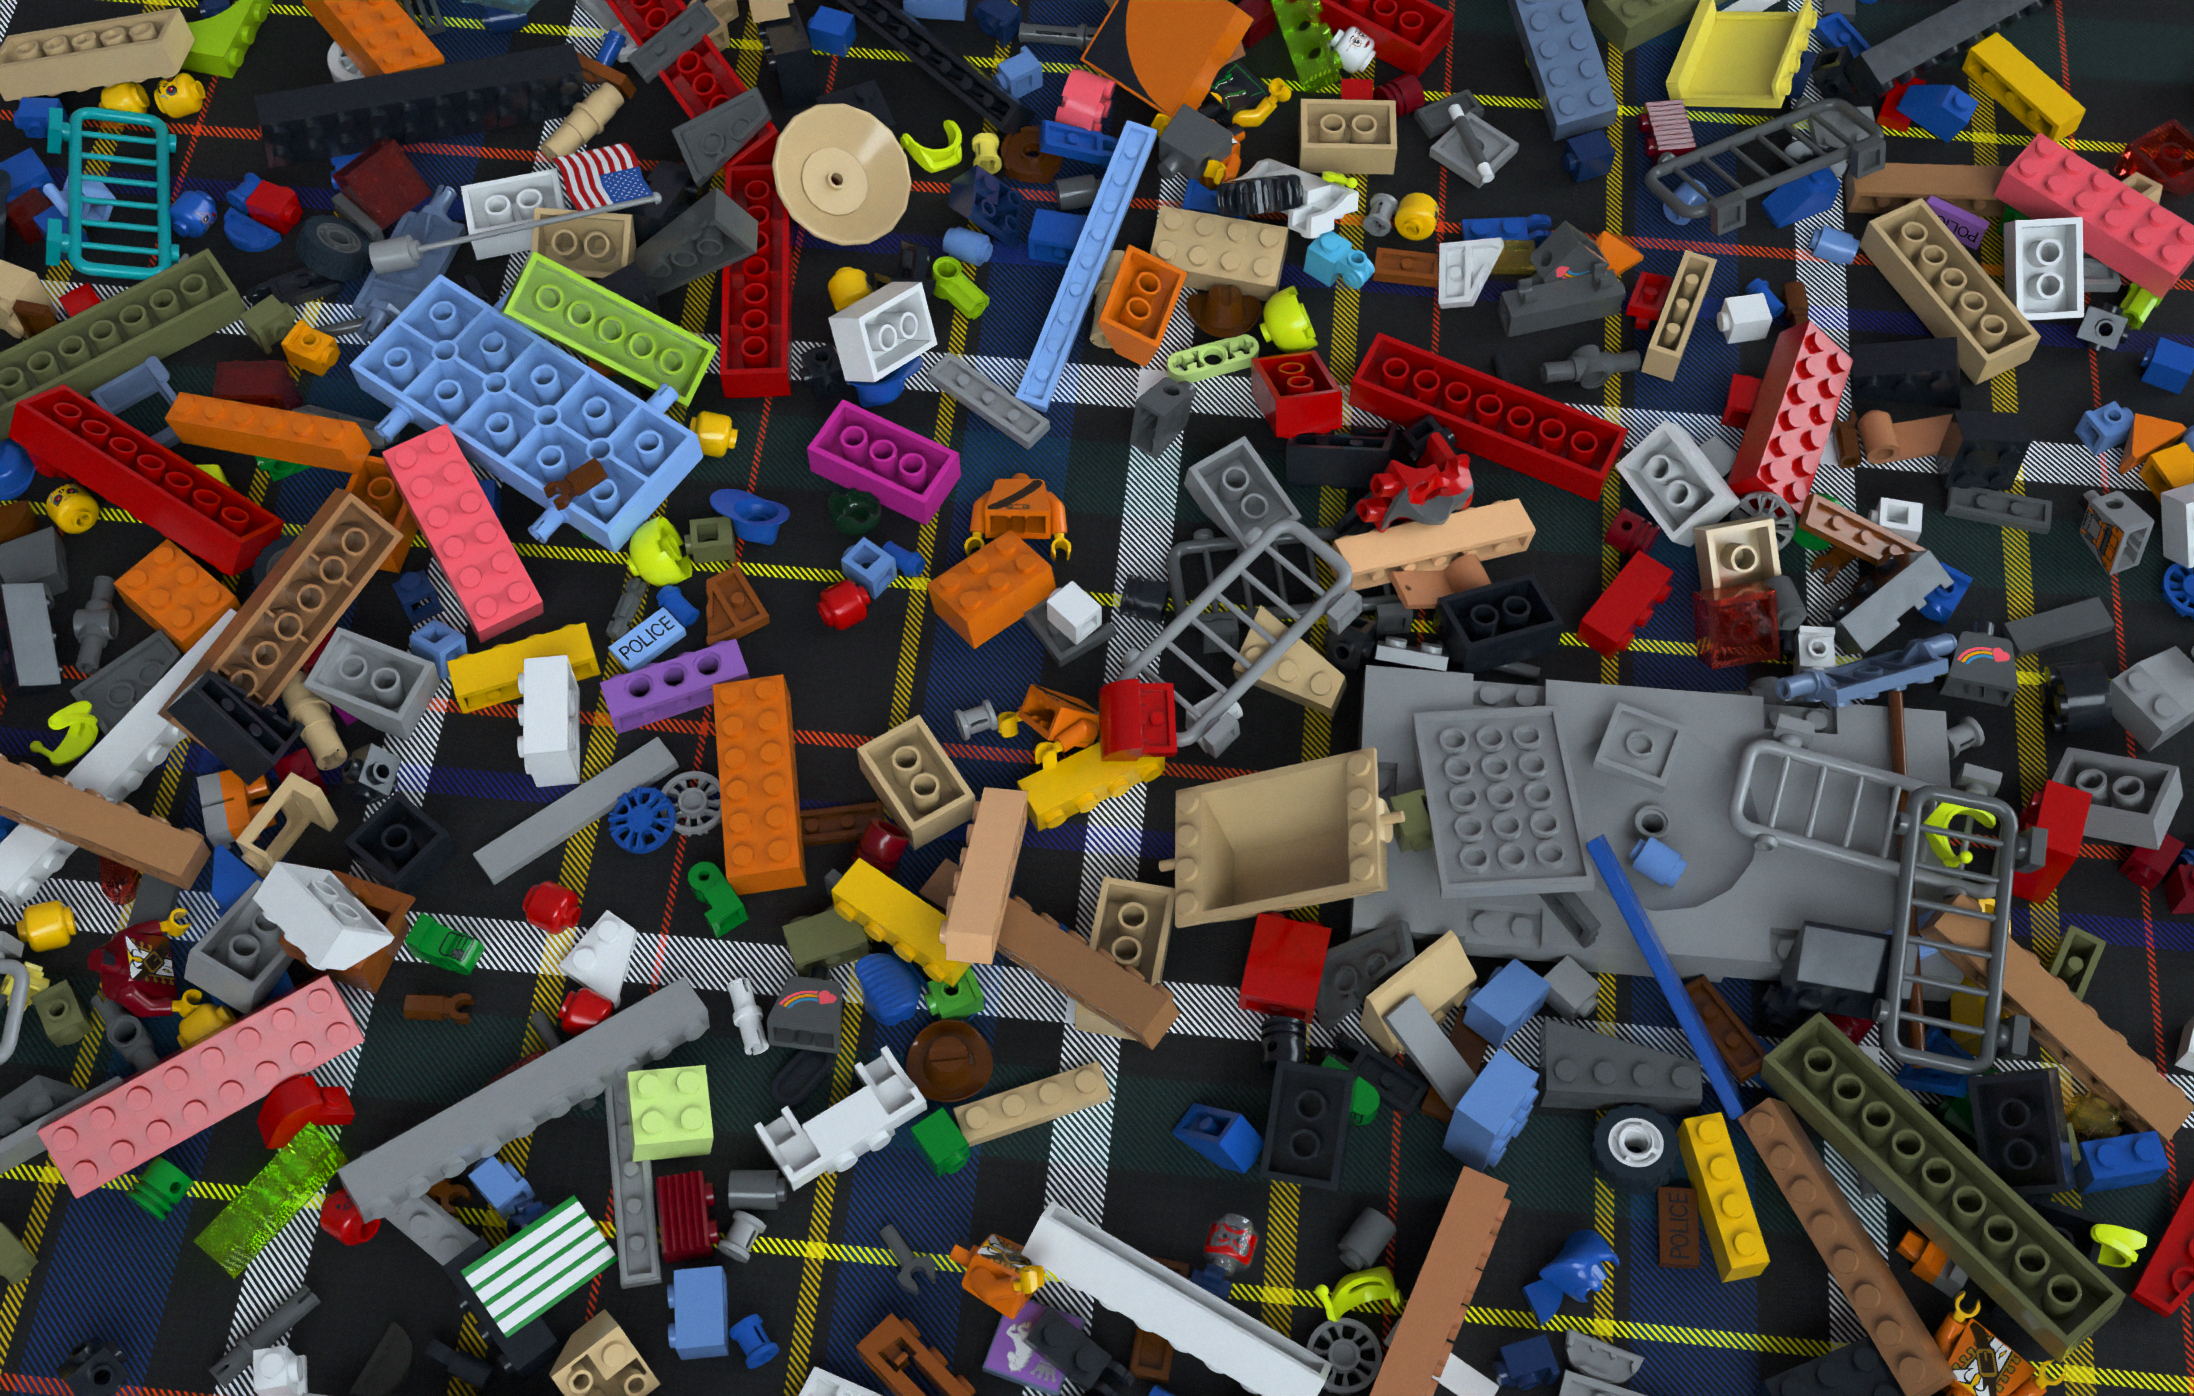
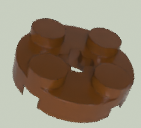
[1001,126,1064,184]

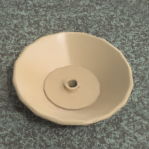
[772,103,912,246]

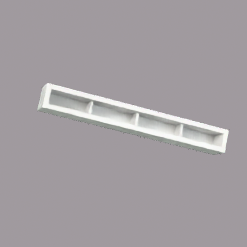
[1021,1201,1333,1396]

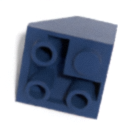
[948,165,1023,249]

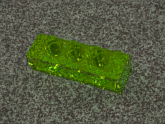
[1271,0,1344,94]
[194,1122,348,1279]

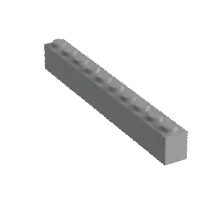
[337,977,710,1224]

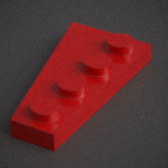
[2130,1175,2194,1318]

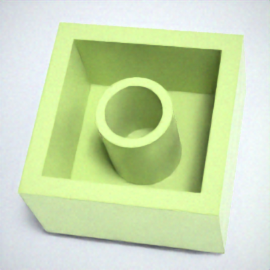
[625,1065,714,1162]

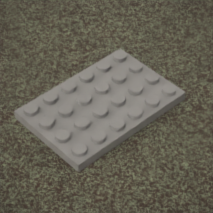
[1412,705,1596,899]

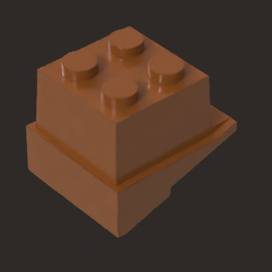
[278,870,416,994]

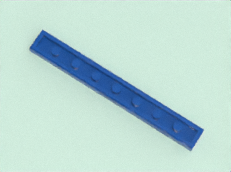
[1586,834,1748,1120]

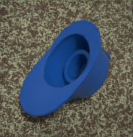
[846,356,923,407]
[0,438,36,501]
[709,488,790,545]

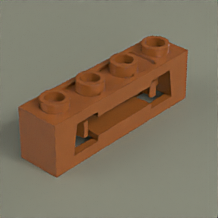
[856,1313,976,1396]

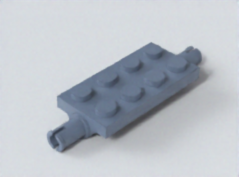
[352,185,467,343]
[1775,633,1958,707]

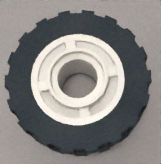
[1590,1104,1680,1196]

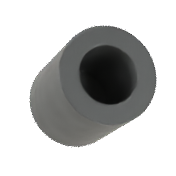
[1054,173,1101,212]
[1758,575,1807,631]
[728,1170,787,1210]
[1337,1207,1397,1271]

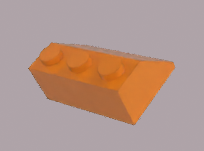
[1097,244,1187,367]

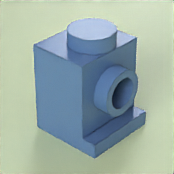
[993,45,1043,99]
[2074,401,2134,456]
[841,537,898,599]
[409,619,468,680]
[468,1155,535,1221]

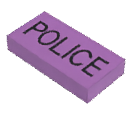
[1926,195,1990,250]

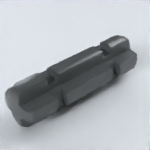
[606,577,648,641]

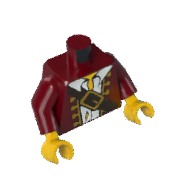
[87,908,203,1018]

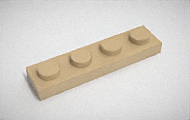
[953,1061,1111,1147]

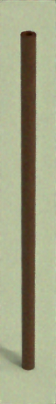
[1888,691,1926,1069]

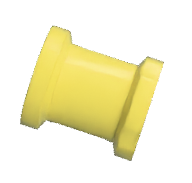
[972,133,1002,174]

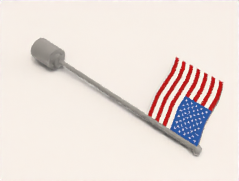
[369,142,662,275]

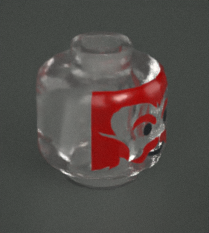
[1202,1213,1259,1277]

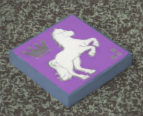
[982,1300,1085,1396]

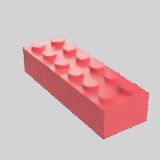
[1993,132,2194,299]
[382,423,544,643]

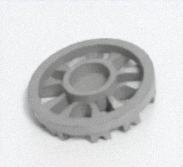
[1730,491,1796,550]
[658,771,722,837]
[1307,1318,1382,1395]

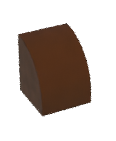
[0,500,39,544]

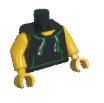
[1197,59,1291,129]

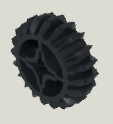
[1216,174,1304,217]

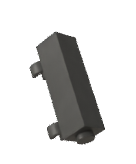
[1497,262,1626,338]

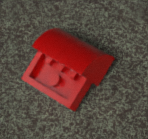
[1098,679,1177,762]

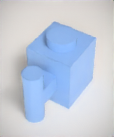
[43,176,116,221]

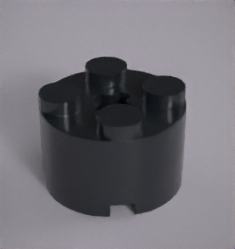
[2039,658,2112,735]

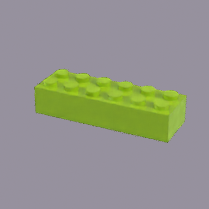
[499,251,717,407]

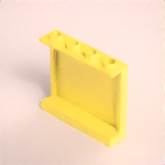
[1666,0,1817,108]

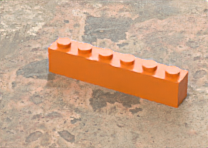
[165,392,372,474]

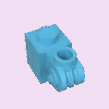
[1303,231,1375,289]

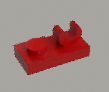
[1626,271,1674,331]

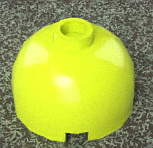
[1259,285,1318,353]
[627,516,693,587]

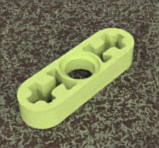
[1167,334,1259,383]

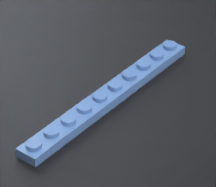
[1015,120,1157,413]

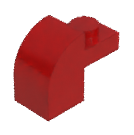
[256,1076,355,1149]

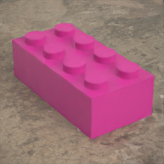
[807,399,961,526]

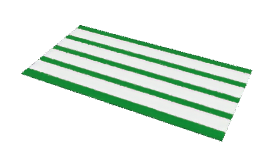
[461,1195,619,1338]

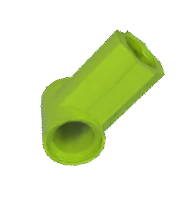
[931,256,990,320]
[2119,282,2164,330]

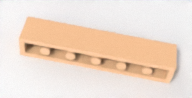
[1328,498,1536,594]
[939,787,1028,965]

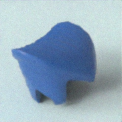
[854,953,921,1026]
[1539,1230,1620,1303]

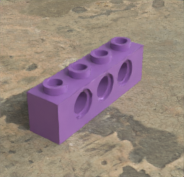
[600,639,750,734]

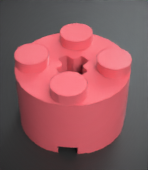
[1055,68,1116,132]

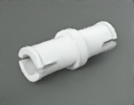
[727,978,769,1055]

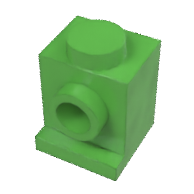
[924,966,984,1020]

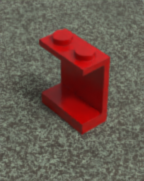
[1238,912,1332,1024]

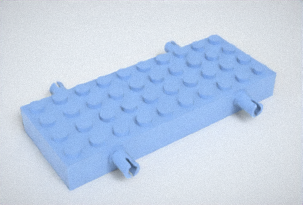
[349,274,704,554]

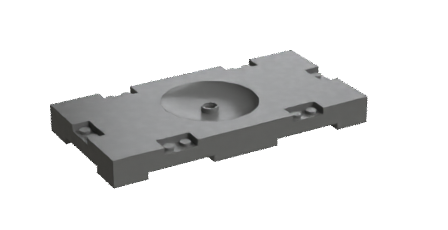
[1348,665,1964,1002]

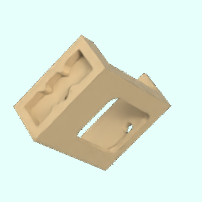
[236,772,339,880]

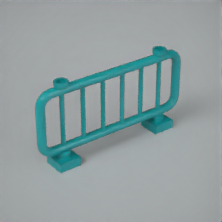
[46,107,179,280]

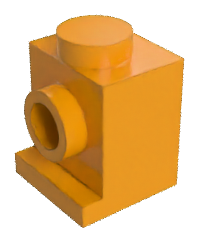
[281,319,341,377]

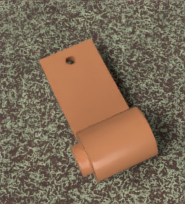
[1857,410,1953,464]
[1388,554,1492,609]

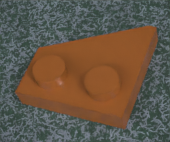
[706,565,771,647]

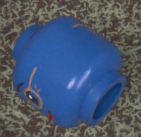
[169,190,218,238]

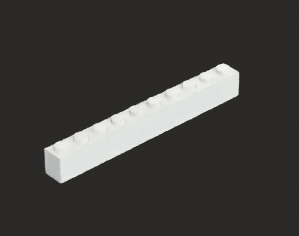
[0,608,237,909]

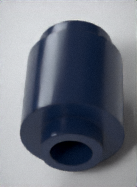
[482,0,529,35]

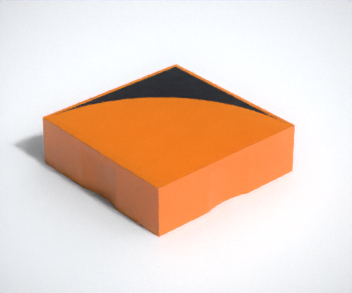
[1080,0,1254,119]

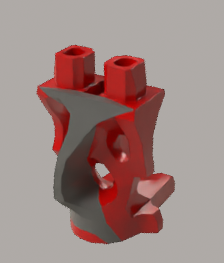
[1355,432,1474,533]

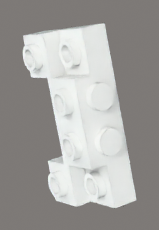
[1223,158,1359,239]
[754,1045,927,1191]

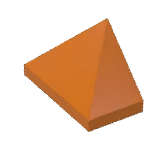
[1595,230,1644,277]
[2118,413,2187,475]

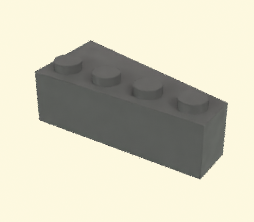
[635,187,758,296]
[1539,1018,1703,1115]

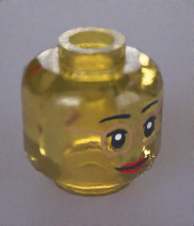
[2065,1091,2123,1143]

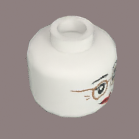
[1329,26,1376,73]

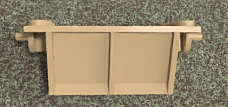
[1159,747,1405,928]

